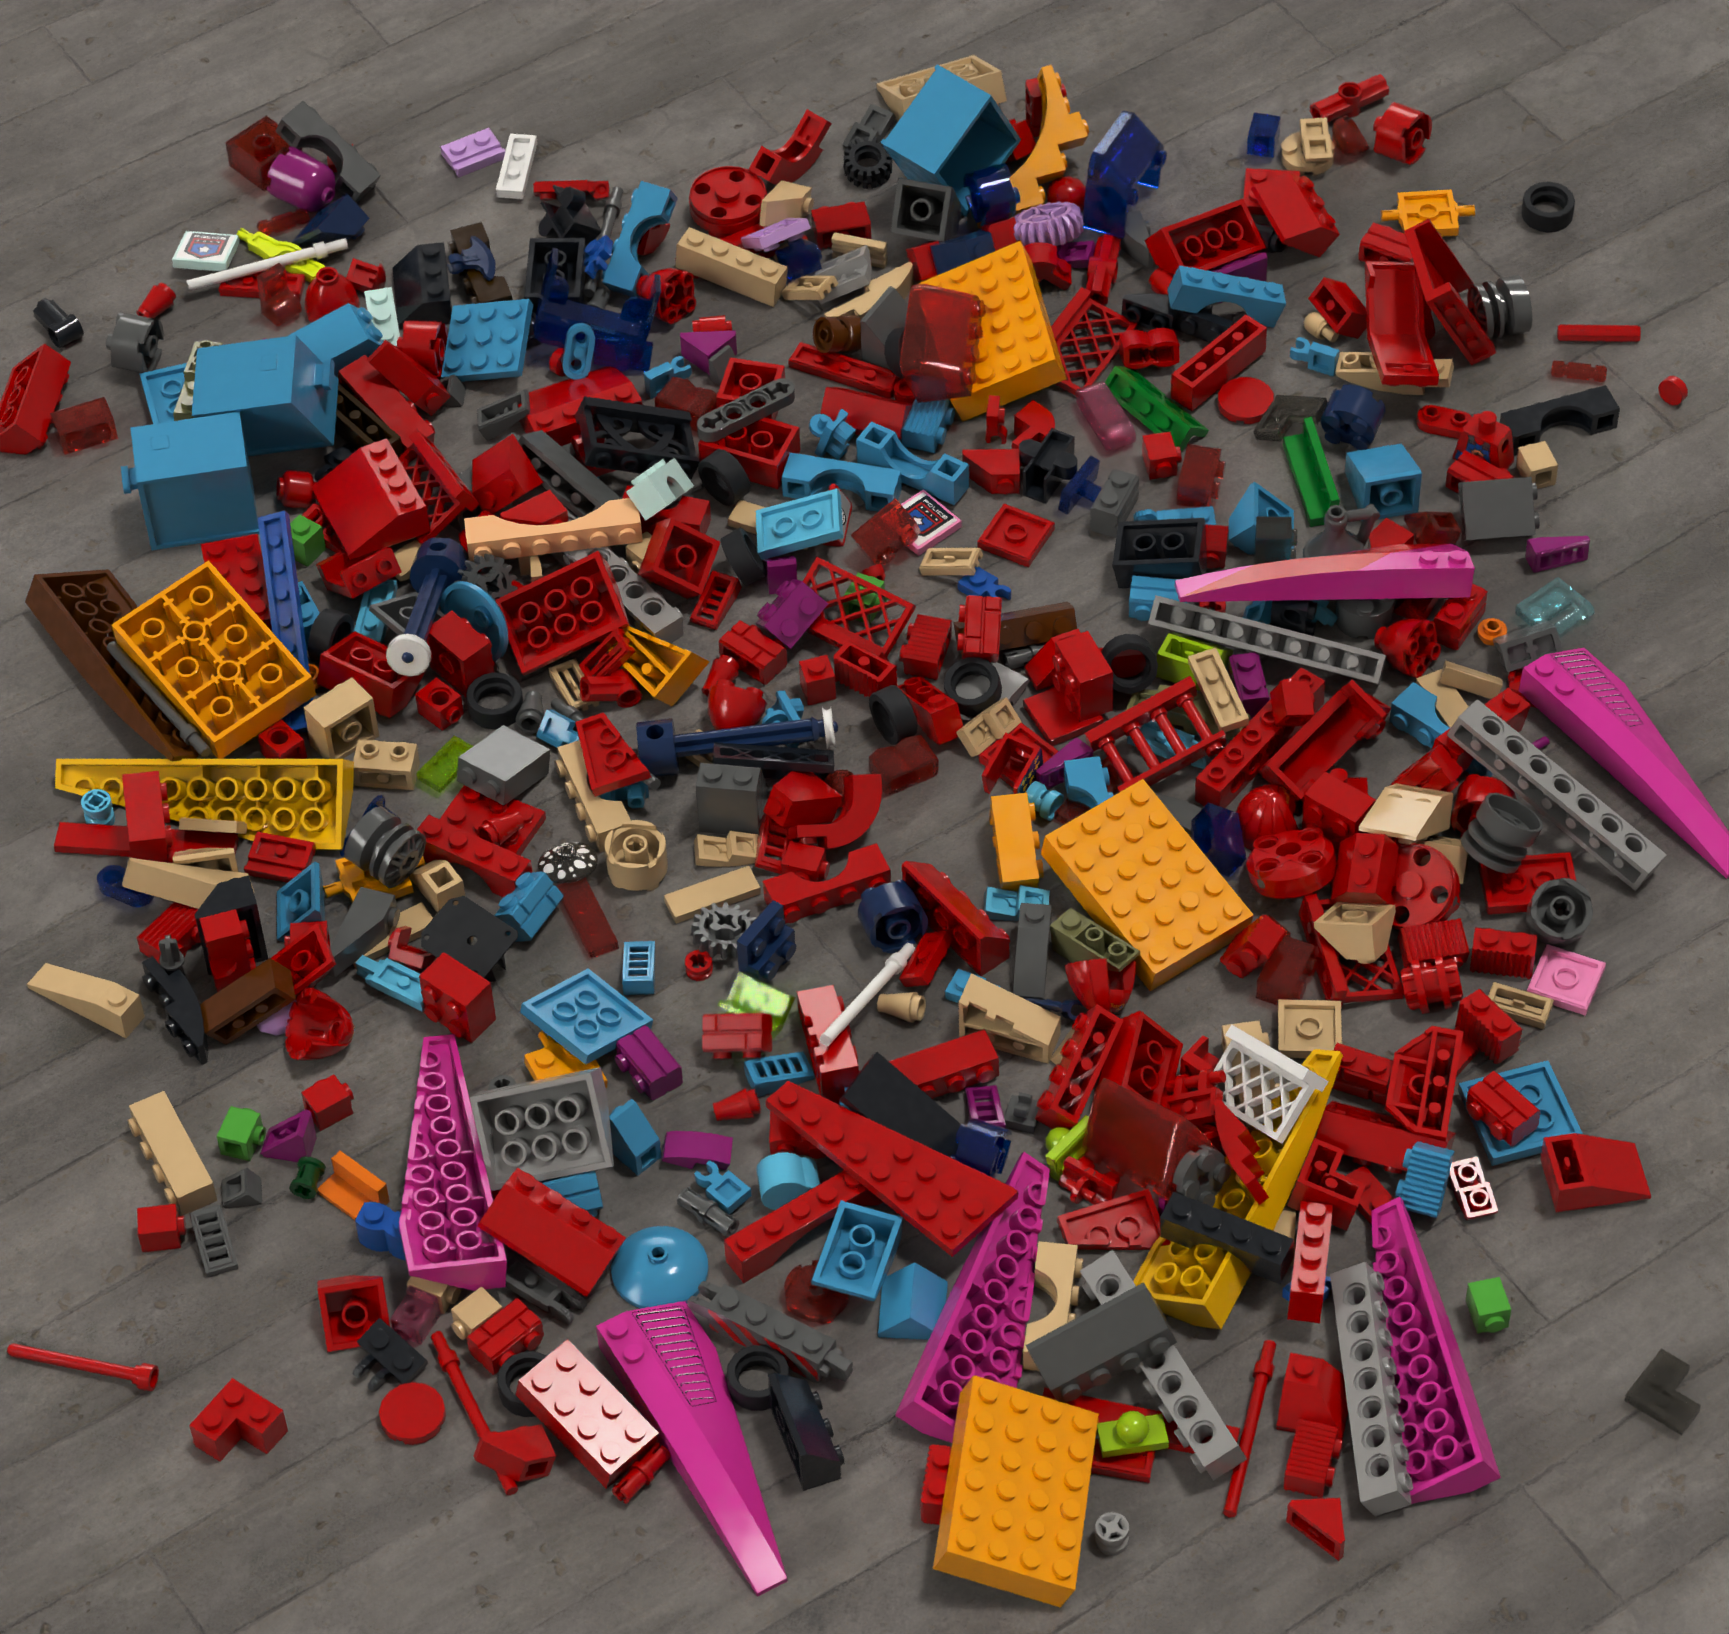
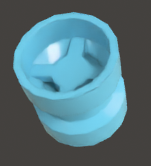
[1026,781,1064,821]
[81,789,115,825]

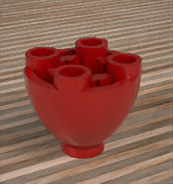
[305,267,360,323]
[636,268,696,324]
[1374,618,1441,678]
[708,679,767,730]

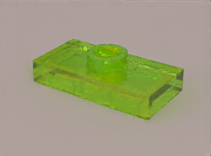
[416,735,473,793]

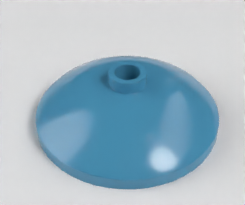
[440,581,508,662]
[611,1226,709,1309]

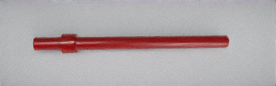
[430,1331,518,1495]
[1223,1340,1277,1517]

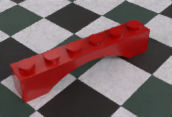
[724,1170,883,1283]

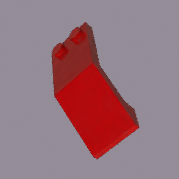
[1365,261,1439,387]

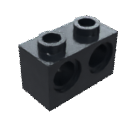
[1270,600,1318,636]

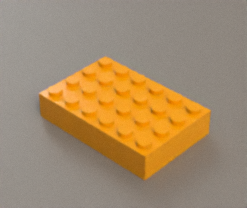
[919,241,1066,422]
[111,560,316,759]
[1041,779,1254,991]
[933,1375,1099,1608]

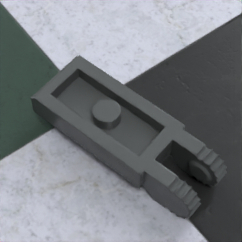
[506,1253,587,1325]

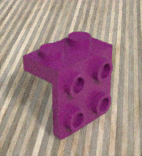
[756,579,828,649]

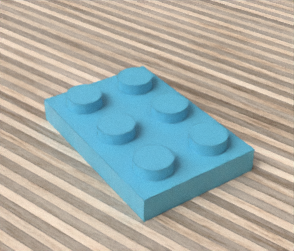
[756,488,843,560]

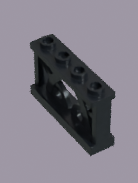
[575,396,700,480]

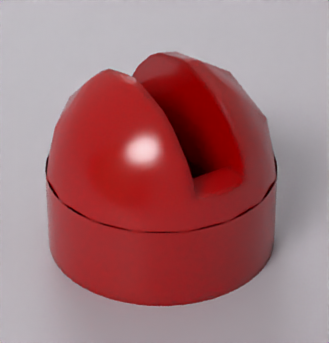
[860,563,886,581]

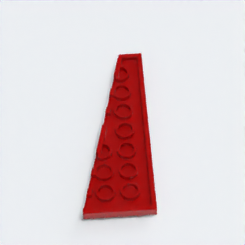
[766,1081,1018,1257]

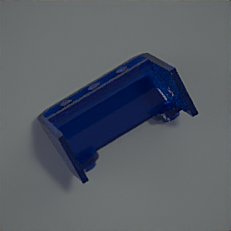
[1083,110,1167,238]
[534,248,661,364]

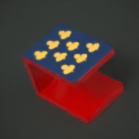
[982,732,1044,794]

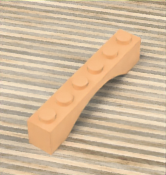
[464,498,643,562]

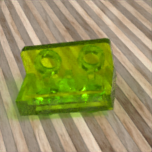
[718,972,796,1032]

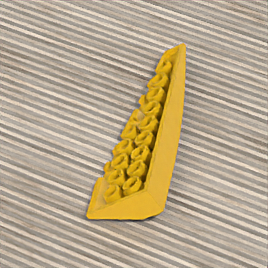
[55,759,354,850]
[1133,1049,1343,1329]

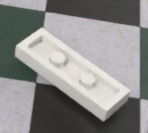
[496,134,537,199]

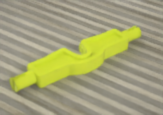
[236,228,325,283]

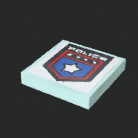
[172,231,239,272]

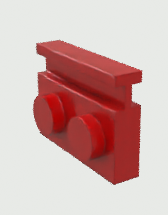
[244,831,316,883]

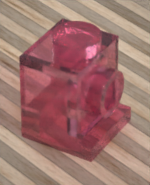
[390,1285,441,1345]

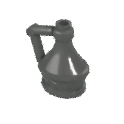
[1303,504,1380,558]

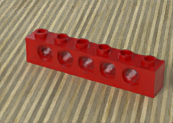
[1195,667,1325,815]

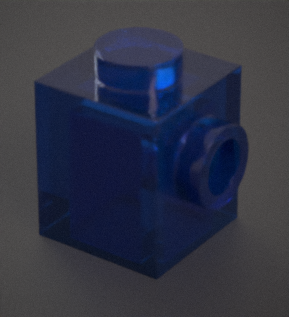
[1247,112,1281,158]
[775,238,822,280]

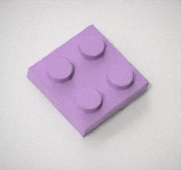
[741,218,811,252]

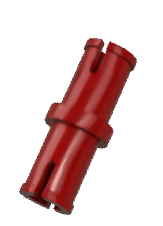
[612,1443,671,1504]

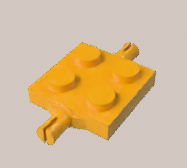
[1381,189,1475,237]
[323,856,425,903]
[524,1030,608,1088]

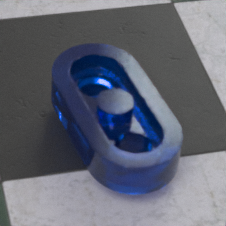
[97,865,154,907]

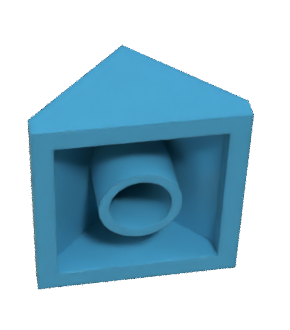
[277,861,325,942]
[878,1262,948,1340]

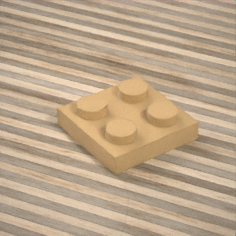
[1278,999,1342,1058]

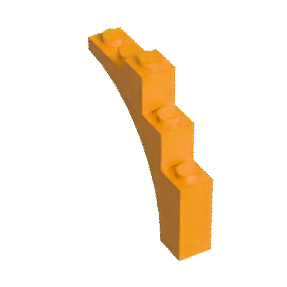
[970,64,1089,228]

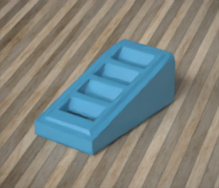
[622,941,655,995]
[744,1051,815,1097]

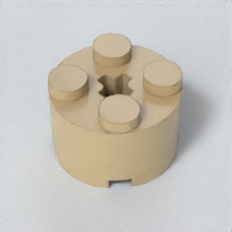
[605,820,668,891]

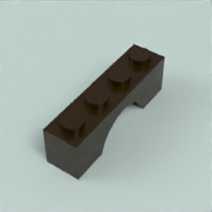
[448,222,512,304]

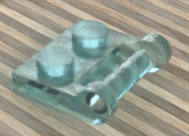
[1515,577,1595,635]

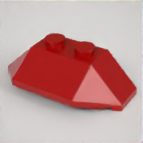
[1385,1026,1464,1141]

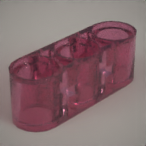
[1075,381,1136,452]

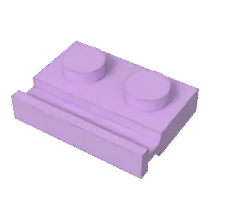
[441,128,506,178]

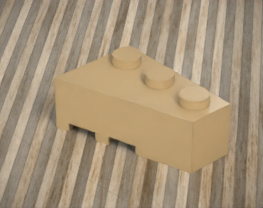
[959,973,1061,1064]

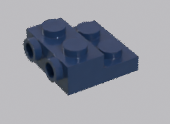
[736,900,797,990]

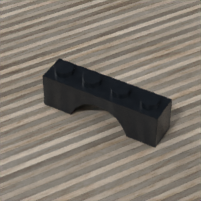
[1500,385,1620,456]
[1160,1192,1294,1285]

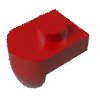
[346,258,386,292]

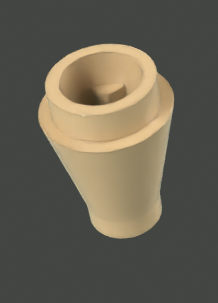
[877,992,926,1023]

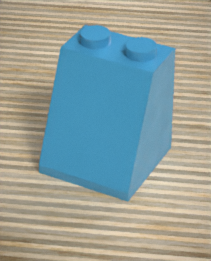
[288,303,383,378]
[1345,443,1422,521]

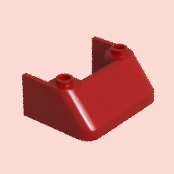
[1257,679,1387,803]

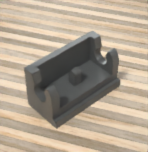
[1493,621,1563,672]

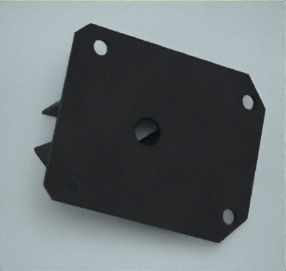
[421,896,518,982]

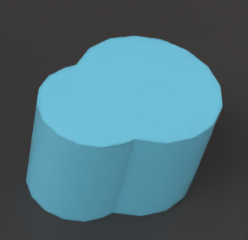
[756,1152,820,1210]

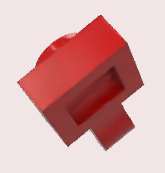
[985,395,1008,444]

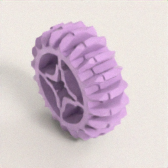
[1014,201,1084,246]

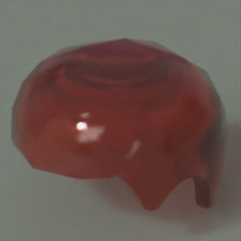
[1332,115,1370,156]

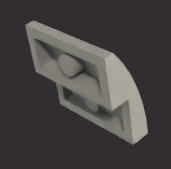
[814,245,872,304]
[956,662,1030,705]

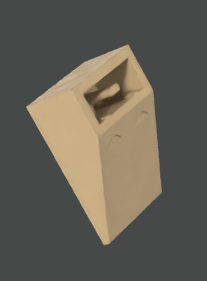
[1359,783,1453,844]

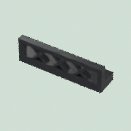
[712,742,835,783]

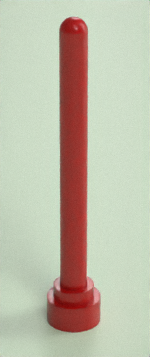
[7,1344,159,1391]

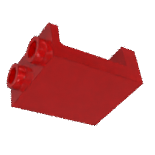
[316,547,402,599]

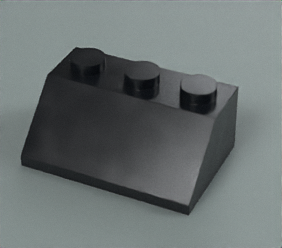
[392,242,452,330]
[1112,518,1207,588]
[194,875,268,975]
[768,1373,845,1491]

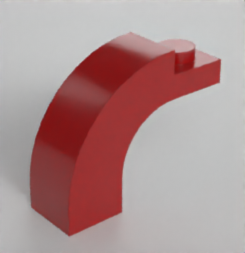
[748,109,832,185]
[788,774,882,851]

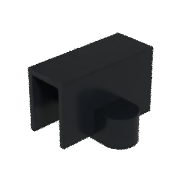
[538,185,602,246]
[1019,428,1078,504]

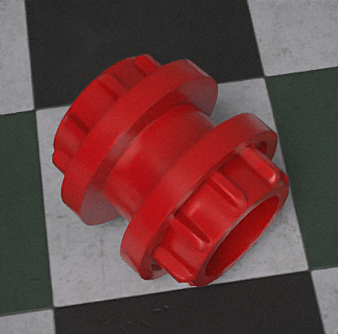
[1401,955,1463,1014]

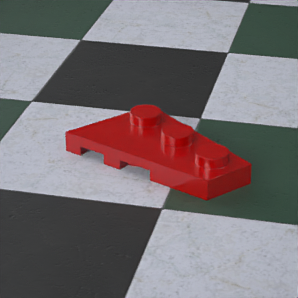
[1057,1188,1171,1250]

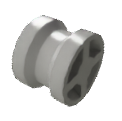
[1095,1512,1129,1555]

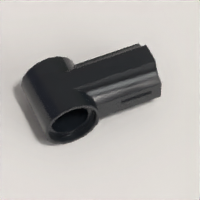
[33,298,84,348]

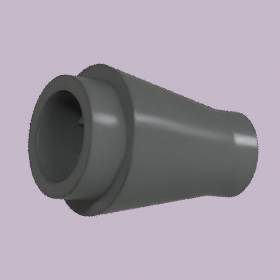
[516,691,544,734]

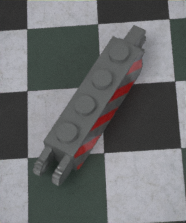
[687,1281,853,1383]

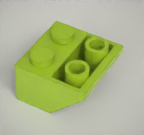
[1156,632,1234,691]

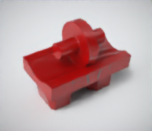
[1058,1156,1120,1205]

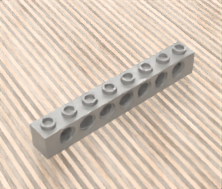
[513,485,684,643]
[1148,595,1387,684]
[1447,699,1667,891]
[1080,1250,1247,1481]
[1330,1261,1413,1517]

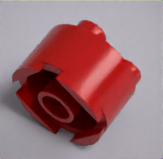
[1373,102,1432,165]
[397,321,448,377]
[1451,774,1517,837]

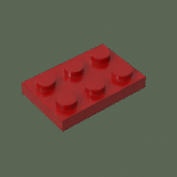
[440,785,546,855]
[1478,852,1576,915]

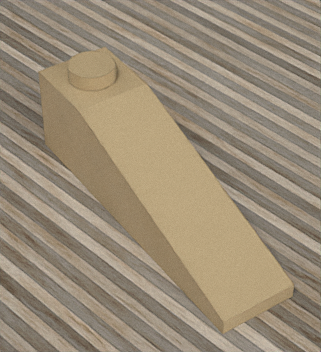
[122,858,254,909]
[27,963,145,1038]

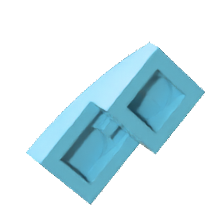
[983,885,1050,921]

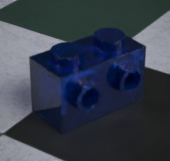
[1191,802,1246,877]

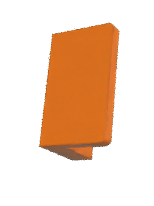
[318,1151,390,1220]

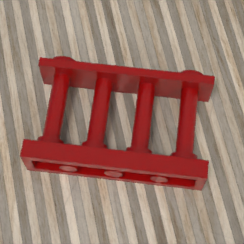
[1085,676,1227,793]

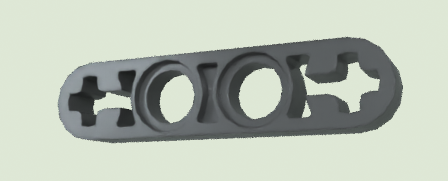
[697,379,795,442]

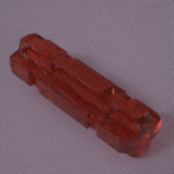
[257,208,310,235]
[1551,360,1607,383]

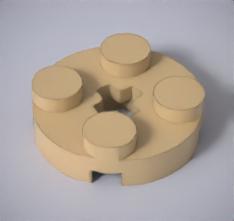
[1281,131,1335,175]

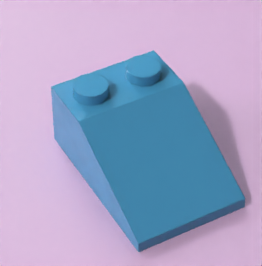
[811,1201,903,1301]

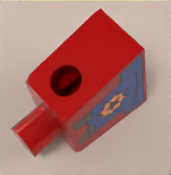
[1452,411,1514,470]

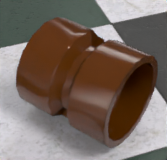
[813,315,861,353]

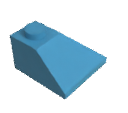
[1228,481,1294,556]

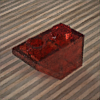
[1404,511,1462,545]

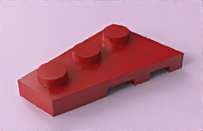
[575,712,652,797]

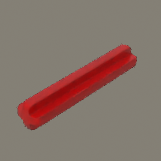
[1557,324,1641,342]

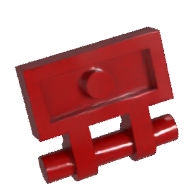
[1160,1069,1226,1131]

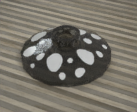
[537,842,598,883]

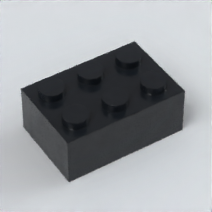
[524,238,586,321]

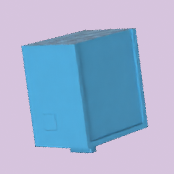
[880,64,1021,217]
[191,335,339,456]
[121,411,260,550]

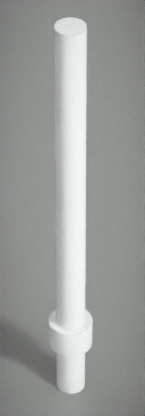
[186,238,348,291]
[820,943,915,1046]

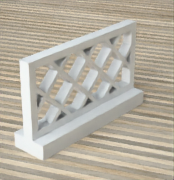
[1214,1024,1329,1144]

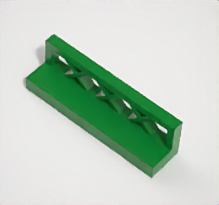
[1101,365,1209,452]
[1283,417,1340,527]

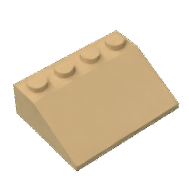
[876,55,1007,122]

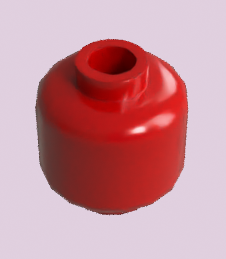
[276,470,317,509]

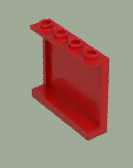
[1404,219,1496,366]

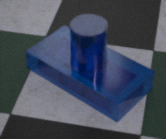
[594,334,653,372]
[1058,455,1102,515]

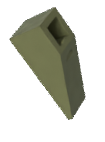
[1050,908,1140,972]

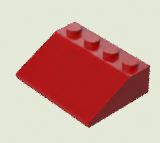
[518,364,643,446]
[312,439,431,560]
[495,551,629,676]

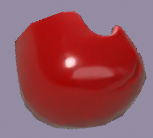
[1047,176,1087,212]

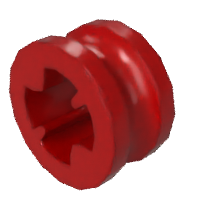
[685,950,713,981]

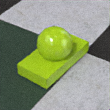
[1045,1115,1099,1181]
[1096,1411,1169,1458]

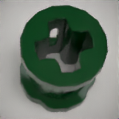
[289,1156,326,1199]

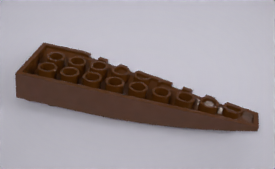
[25,569,199,761]

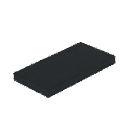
[839,1052,972,1159]

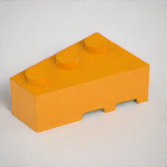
[608,626,709,707]
[989,793,1044,891]

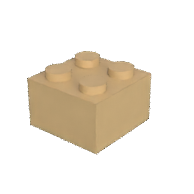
[303,678,379,759]

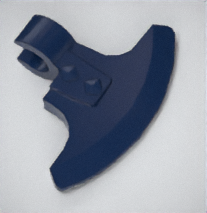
[447,236,496,281]
[1026,998,1083,1020]

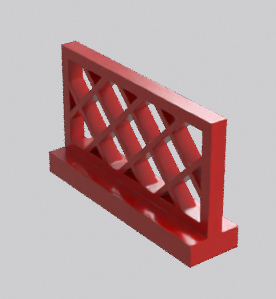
[1051,287,1138,399]
[399,429,480,544]
[803,557,916,662]
[1298,893,1404,1008]

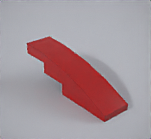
[1214,1097,1269,1205]

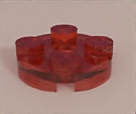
[784,1260,850,1324]

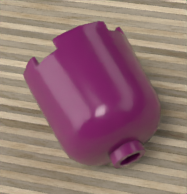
[267,146,336,212]

